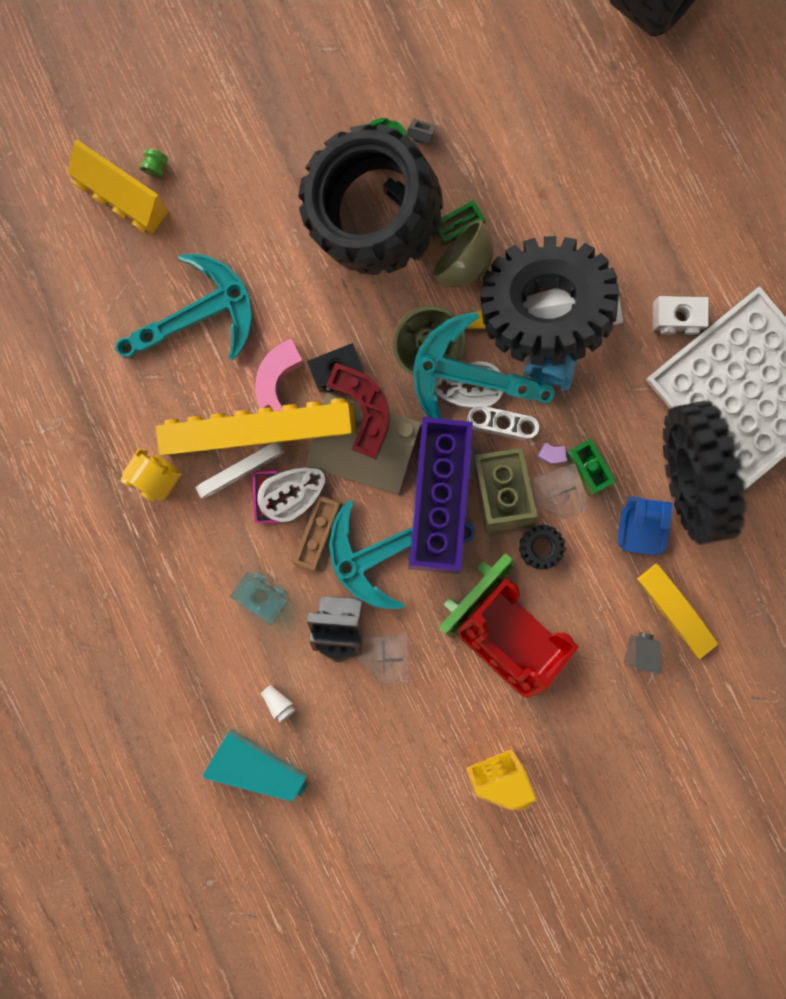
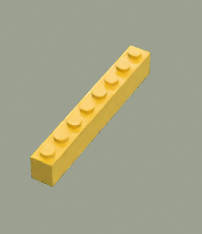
[156,398,357,455]

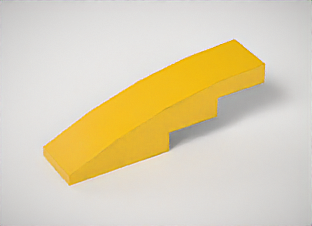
[637,564,718,660]

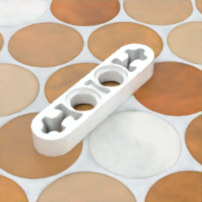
[195,443,285,499]

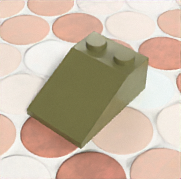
[474,448,538,534]

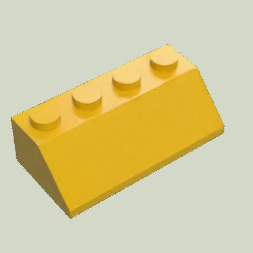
[67,139,169,235]
[466,749,537,811]

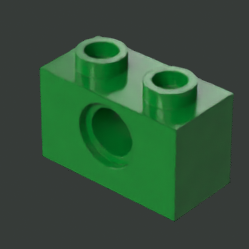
[566,438,616,495]

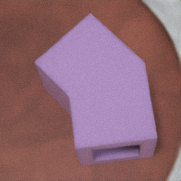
[536,443,567,465]

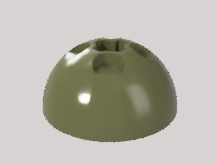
[432,220,494,287]
[392,305,465,376]

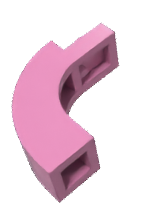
[255,339,304,411]

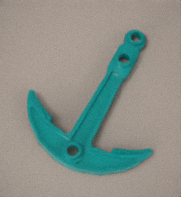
[115,254,253,361]
[413,313,555,419]
[329,500,467,609]

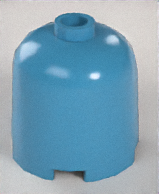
[523,354,578,391]

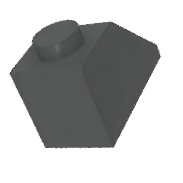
[624,632,661,674]

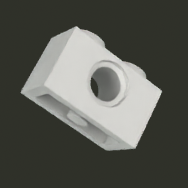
[653,296,708,335]

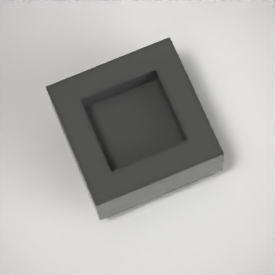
[407,118,436,144]

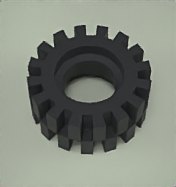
[519,525,566,569]

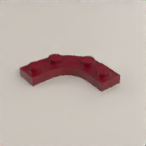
[326,363,390,460]

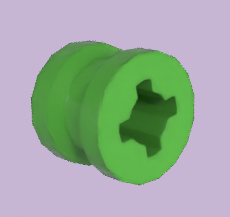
[139,149,169,178]

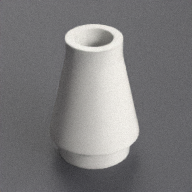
[261,685,295,723]

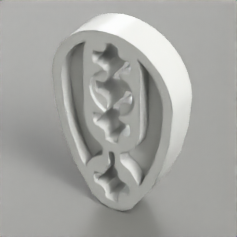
[434,361,503,409]
[257,468,325,522]

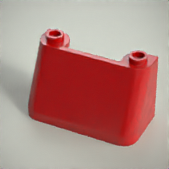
[457,578,579,698]

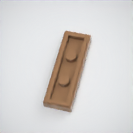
[293,495,341,572]

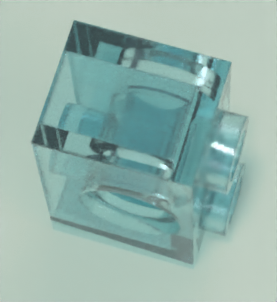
[230,571,290,625]

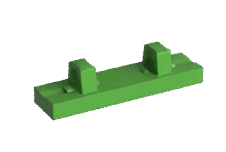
[439,553,516,638]

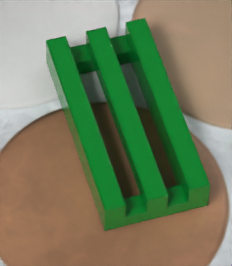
[436,200,486,246]

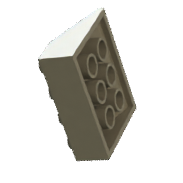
[306,393,421,495]

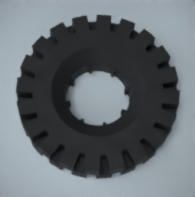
[480,236,619,366]
[663,400,746,545]

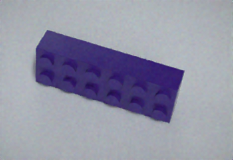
[408,417,473,574]

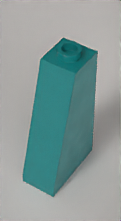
[202,729,308,802]

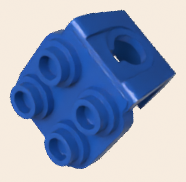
[617,496,673,555]

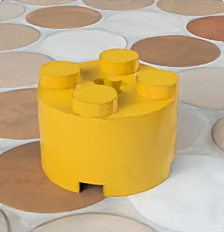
[120,448,182,502]

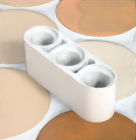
[467,406,539,441]

